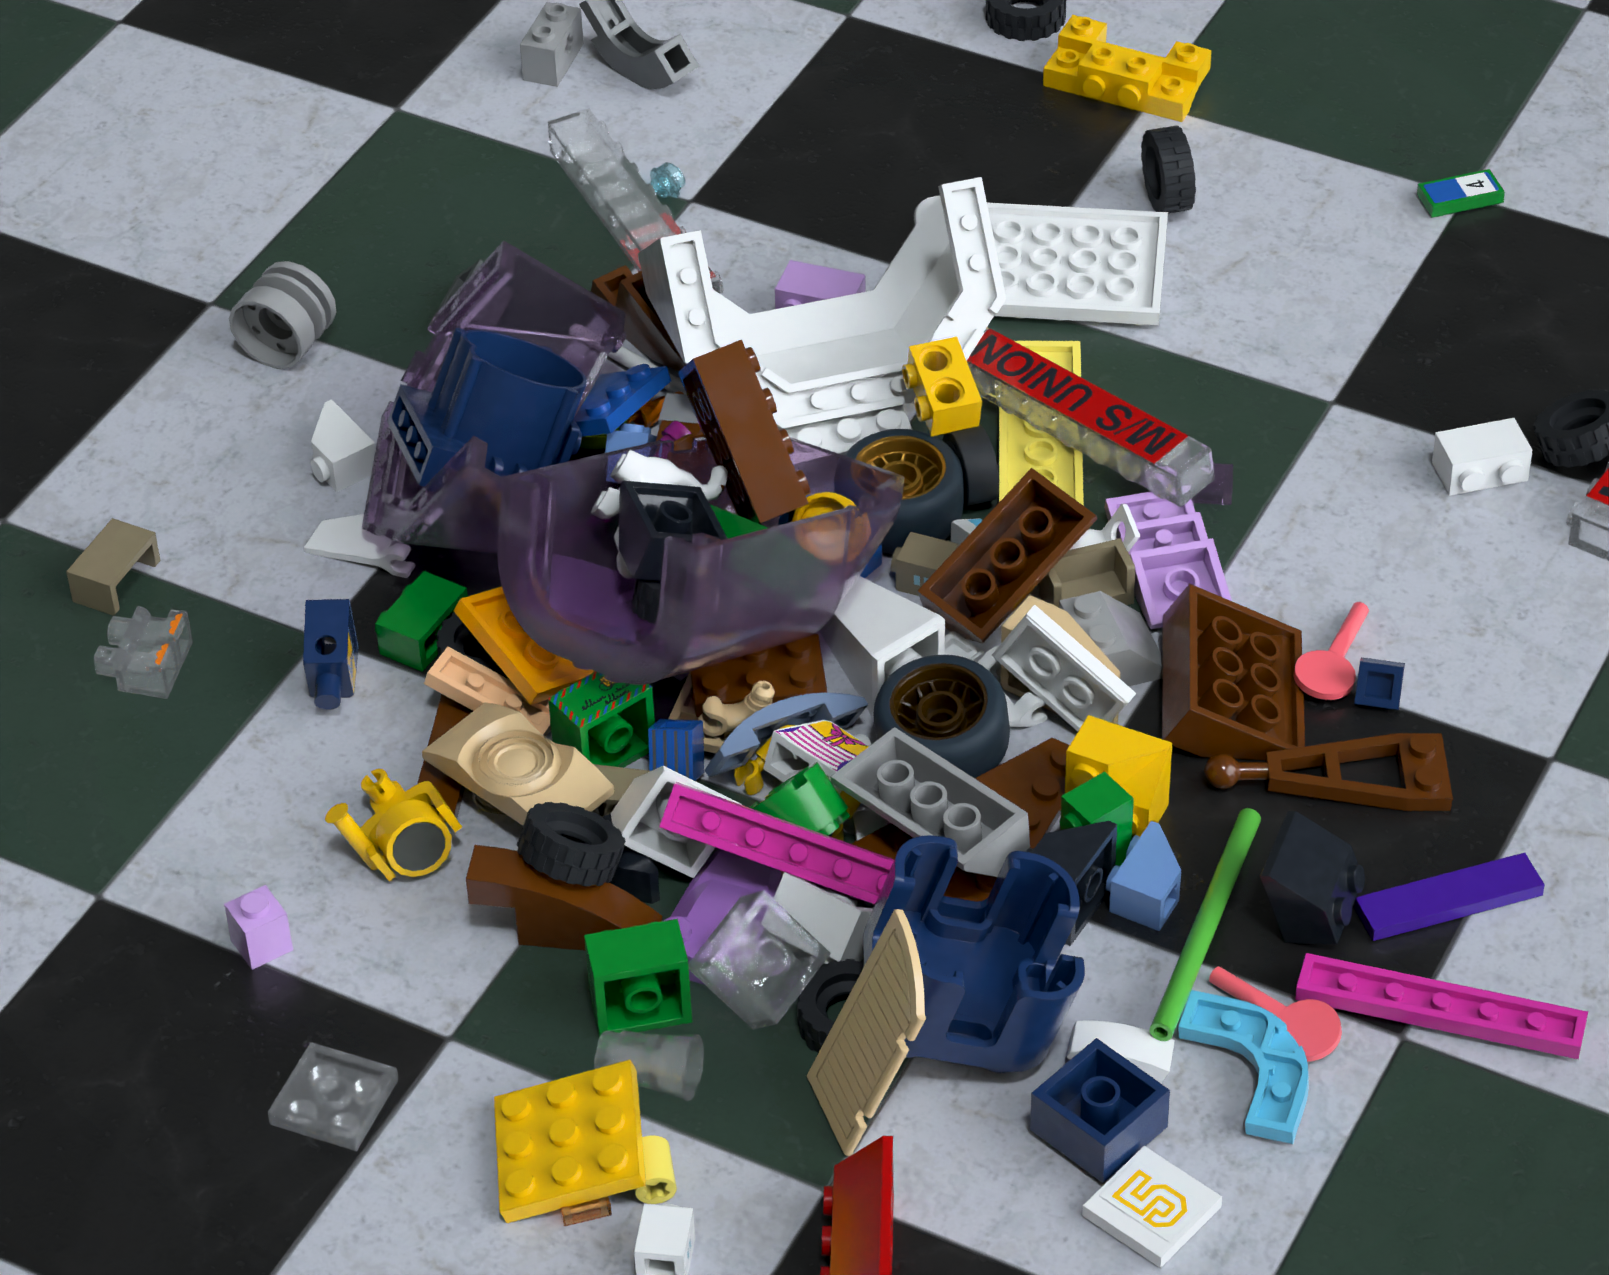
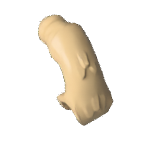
[698,681,775,737]

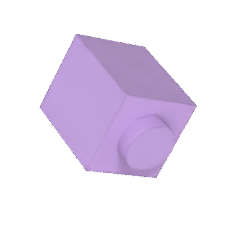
[224,885,293,970]

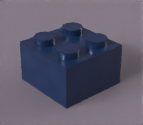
[1030,1038,1170,1183]

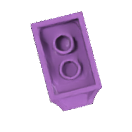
[664,849,782,993]

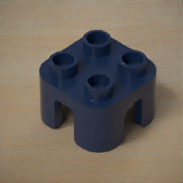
[863,835,1085,1073]

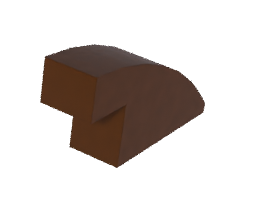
[589,265,687,371]
[466,845,663,951]

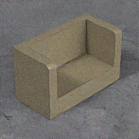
[66,518,161,616]
[1039,538,1135,608]

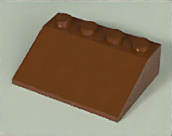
[678,339,811,524]
[1162,583,1305,760]

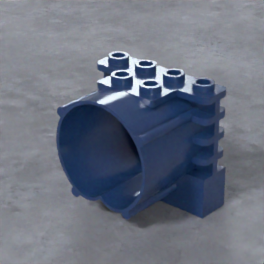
[387,328,587,519]

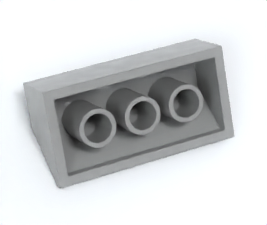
[830,727,1030,877]

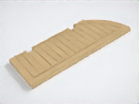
[807,909,926,1156]

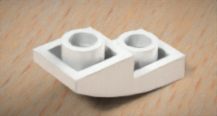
[1067,1020,1175,1084]

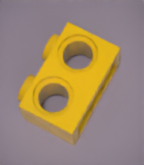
[902,337,982,437]

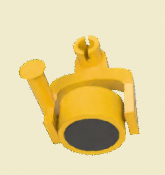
[325,769,462,881]

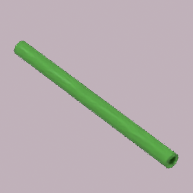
[1149,808,1261,1041]

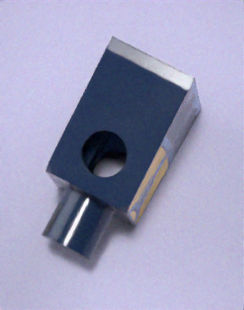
[303,599,359,710]

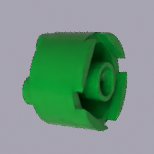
[749,762,850,836]

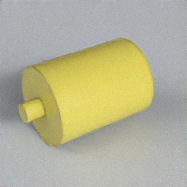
[635,1135,677,1204]

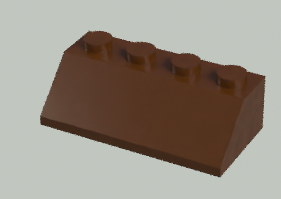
[918,468,1097,644]

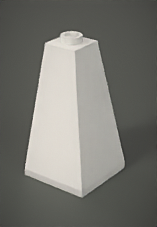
[811,568,945,719]

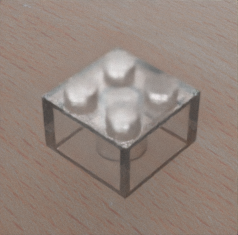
[689,890,831,1029]

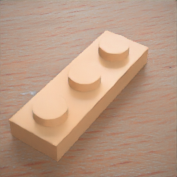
[424,646,551,737]

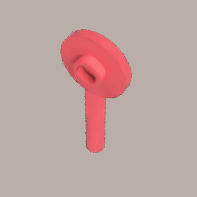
[1293,602,1369,700]
[1209,966,1342,1062]

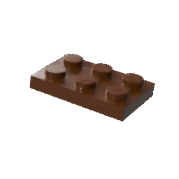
[688,634,828,717]

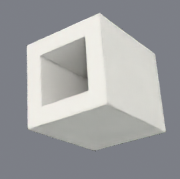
[634,1203,695,1275]

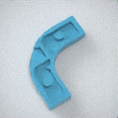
[1178,990,1309,1144]

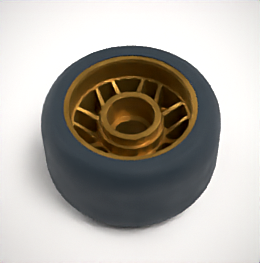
[837,429,964,554]

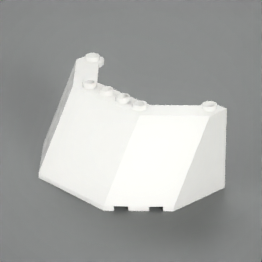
[638,177,1006,429]

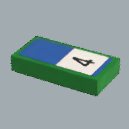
[1417,169,1505,218]

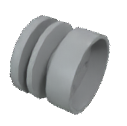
[229,261,337,369]

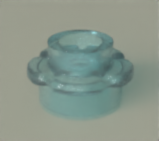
[650,162,686,198]

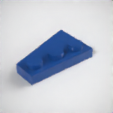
[574,364,672,437]

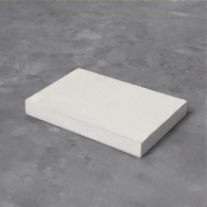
[992,605,1136,731]

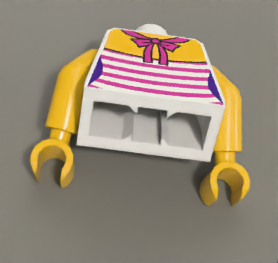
[734,720,872,841]

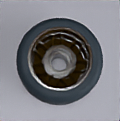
[873,655,1010,778]

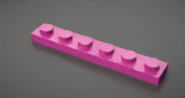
[659,782,894,904]
[1295,953,1588,1060]

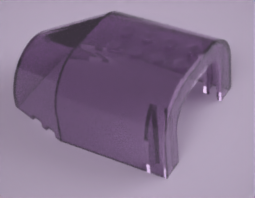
[497,437,904,685]

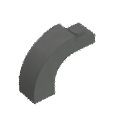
[579,0,699,89]

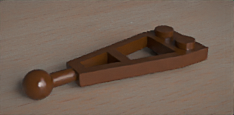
[1204,733,1453,811]

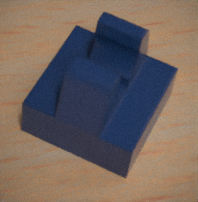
[1354,657,1405,710]

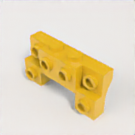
[1043,15,1211,122]

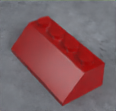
[820,1136,894,1275]

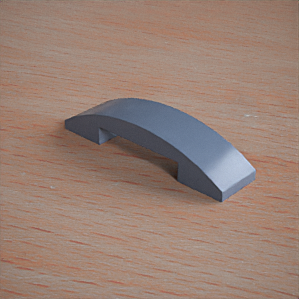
[705,693,868,778]

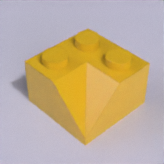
[1065,715,1172,836]

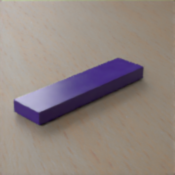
[1354,852,1545,941]

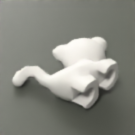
[591,450,728,578]

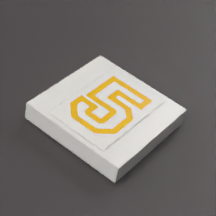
[1082,1146,1222,1268]

